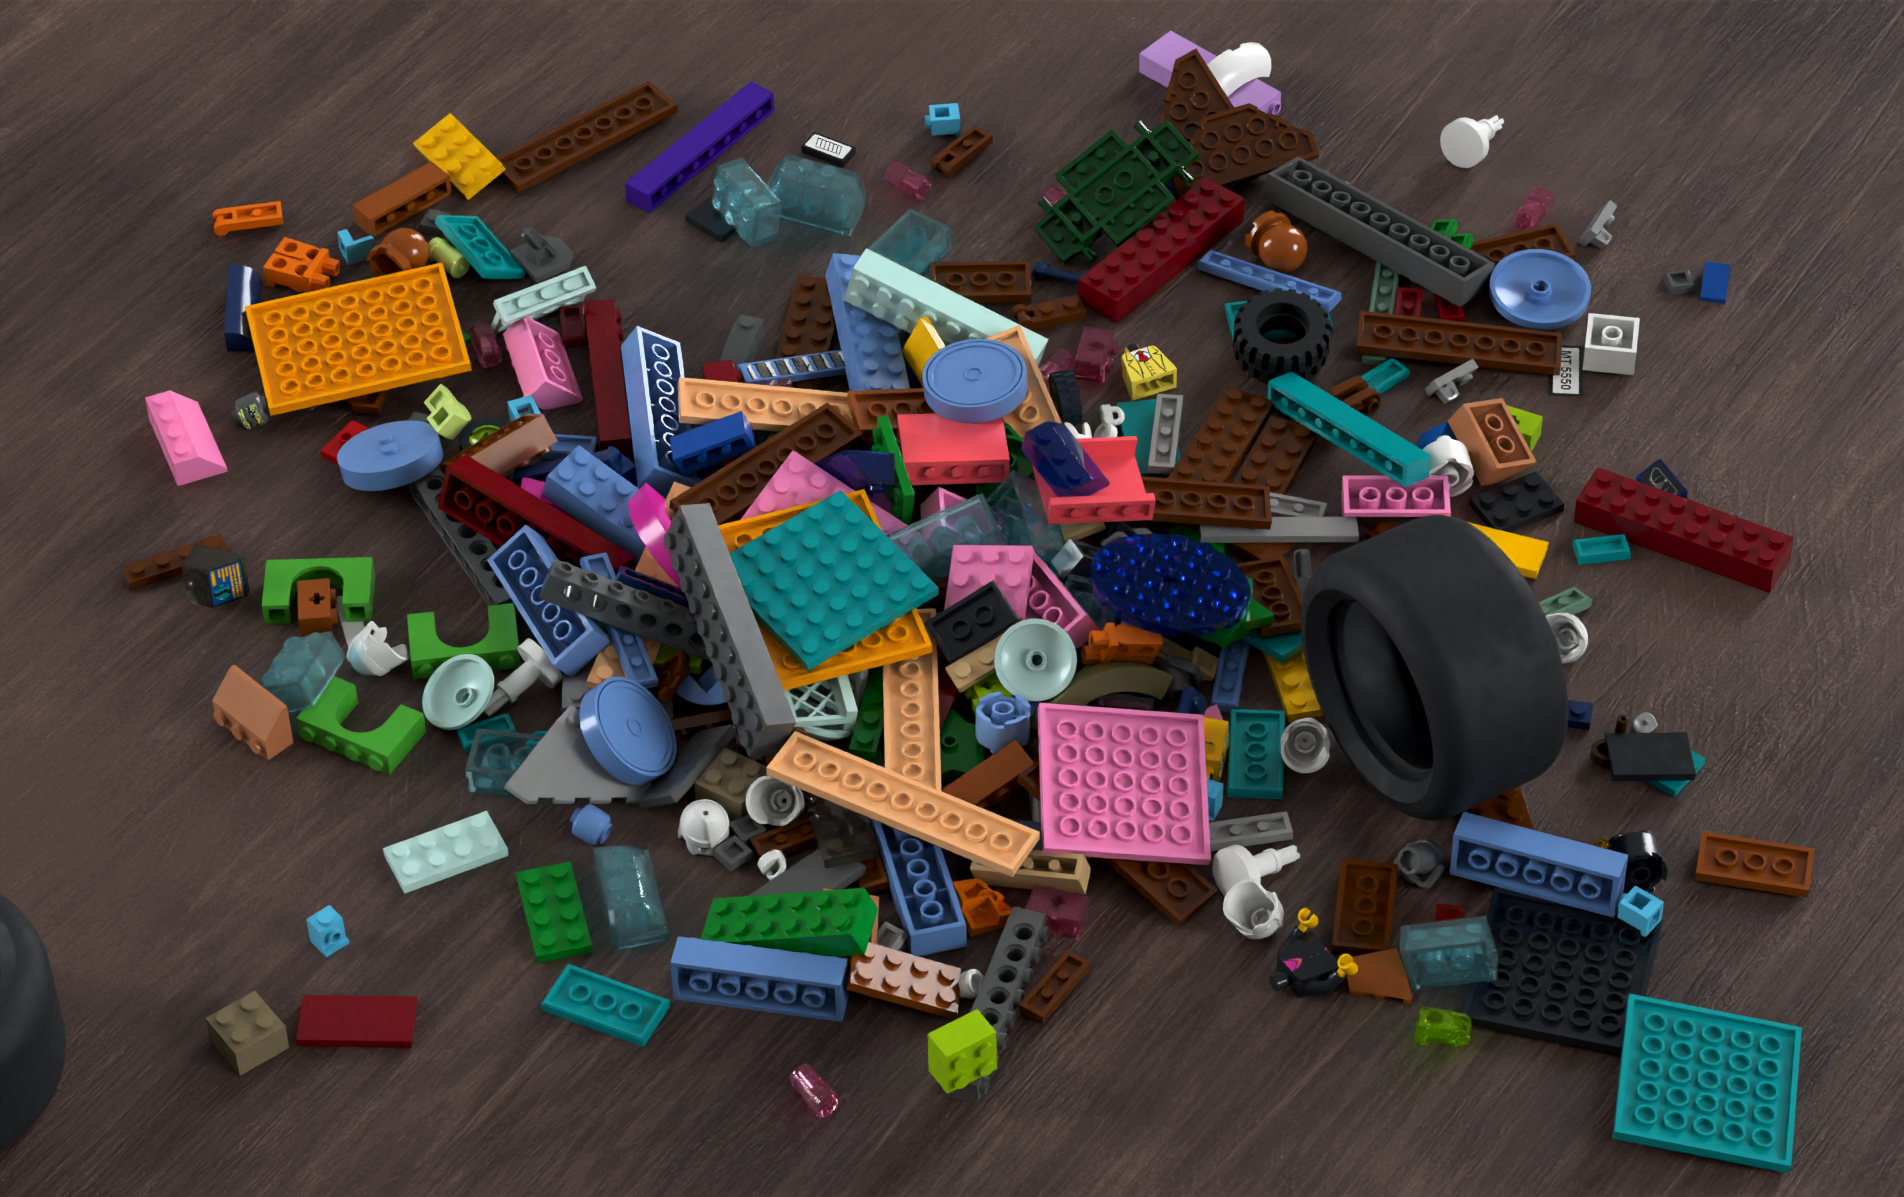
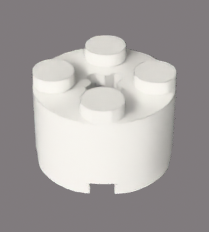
[1422,435,1474,497]

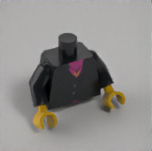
[1269,908,1358,998]

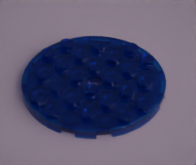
[1089,534,1251,637]

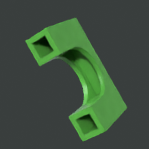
[262,557,375,624]
[407,603,521,679]
[296,676,426,775]

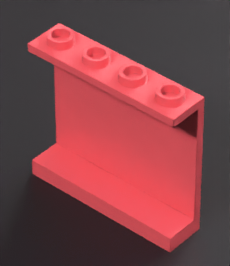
[897,413,1010,485]
[1030,436,1156,525]

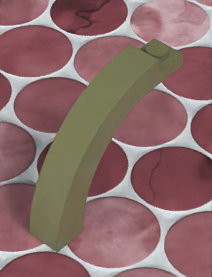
[1024,661,1174,761]

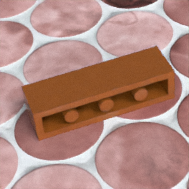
[353,161,452,238]
[941,740,1034,810]

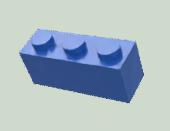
[670,411,755,476]

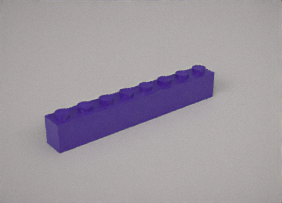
[625,81,774,213]

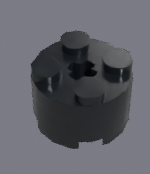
[1607,830,1668,894]

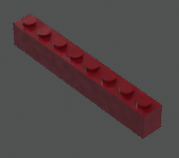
[584,298,633,457]

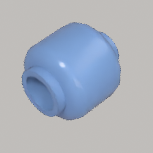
[570,804,613,846]

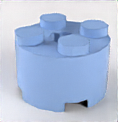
[975,692,1030,754]

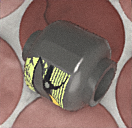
[232,392,270,430]

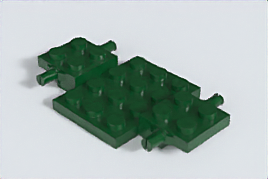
[1033,120,1199,265]

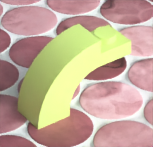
[424,384,471,440]

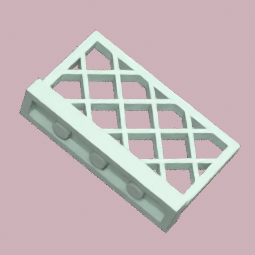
[490,266,596,335]
[784,675,858,730]

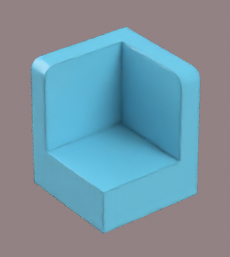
[337,229,375,265]

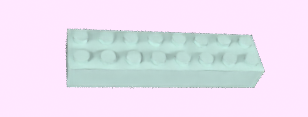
[844,248,1048,367]

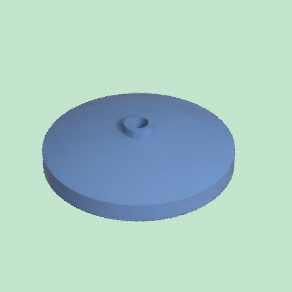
[1489,249,1591,330]

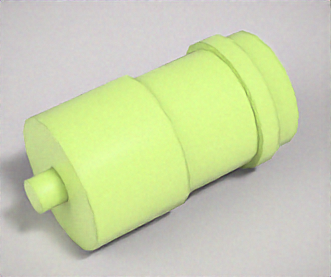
[428,237,470,278]

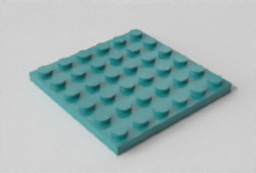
[729,490,939,671]
[1612,993,1802,1173]

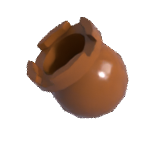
[1245,210,1307,273]
[366,227,429,277]

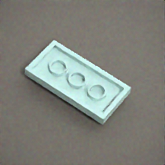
[383,811,509,894]

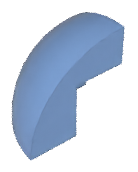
[676,665,727,706]

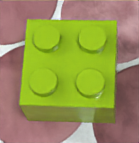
[928,1009,997,1094]

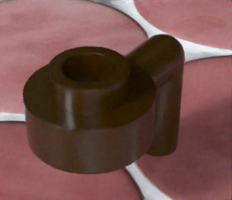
[1590,715,1628,767]

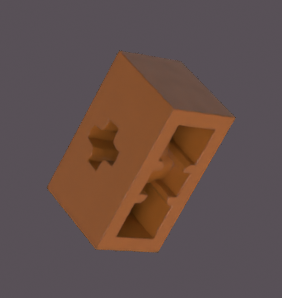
[297,578,338,638]

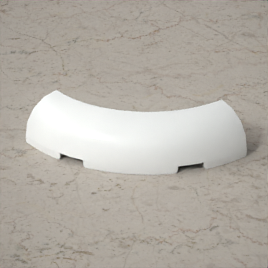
[1207,42,1271,97]

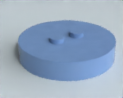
[922,339,1028,423]
[337,420,443,491]
[579,676,677,786]

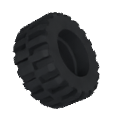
[1233,288,1331,384]

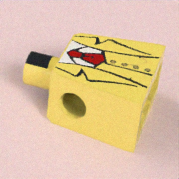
[1121,343,1177,401]

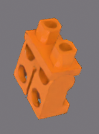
[263,237,340,293]
[1081,621,1163,665]

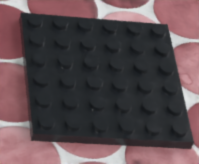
[1461,888,1663,1055]

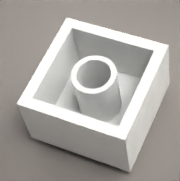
[1583,313,1640,375]

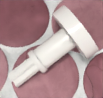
[1440,115,1504,168]
[483,638,563,717]
[1213,845,1300,896]

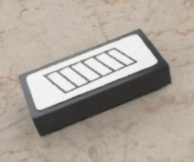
[801,132,856,168]

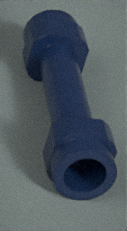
[1033,262,1087,284]

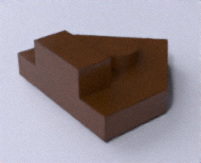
[647,650,690,701]

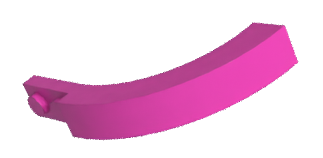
[628,483,681,588]

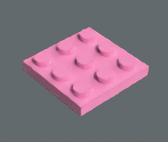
[944,545,1034,621]

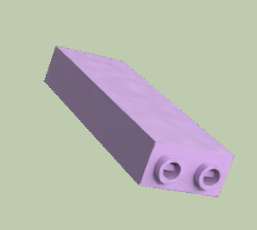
[1139,31,1281,115]

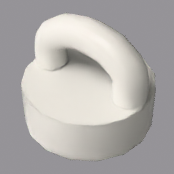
[1099,404,1125,426]
[1093,422,1118,438]
[757,850,787,881]
[959,969,984,999]

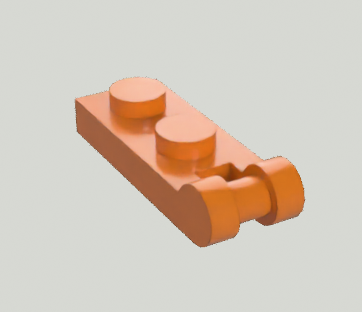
[212,201,284,236]

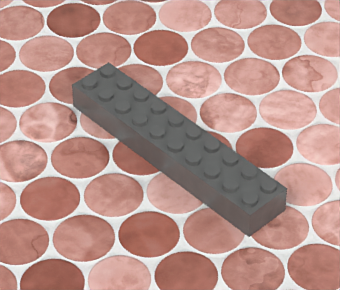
[1264,156,1495,307]
[664,503,796,758]

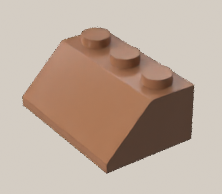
[1448,398,1537,486]
[212,665,293,760]

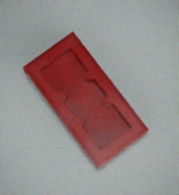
[320,420,370,465]

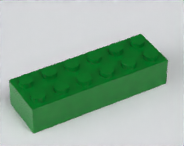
[701,888,878,957]

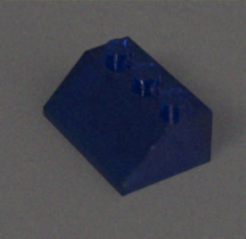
[1021,421,1110,497]
[813,450,895,498]

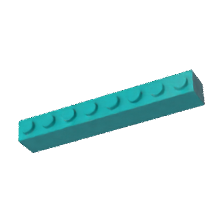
[1268,371,1430,487]

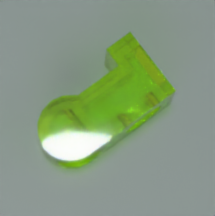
[1415,1006,1471,1047]

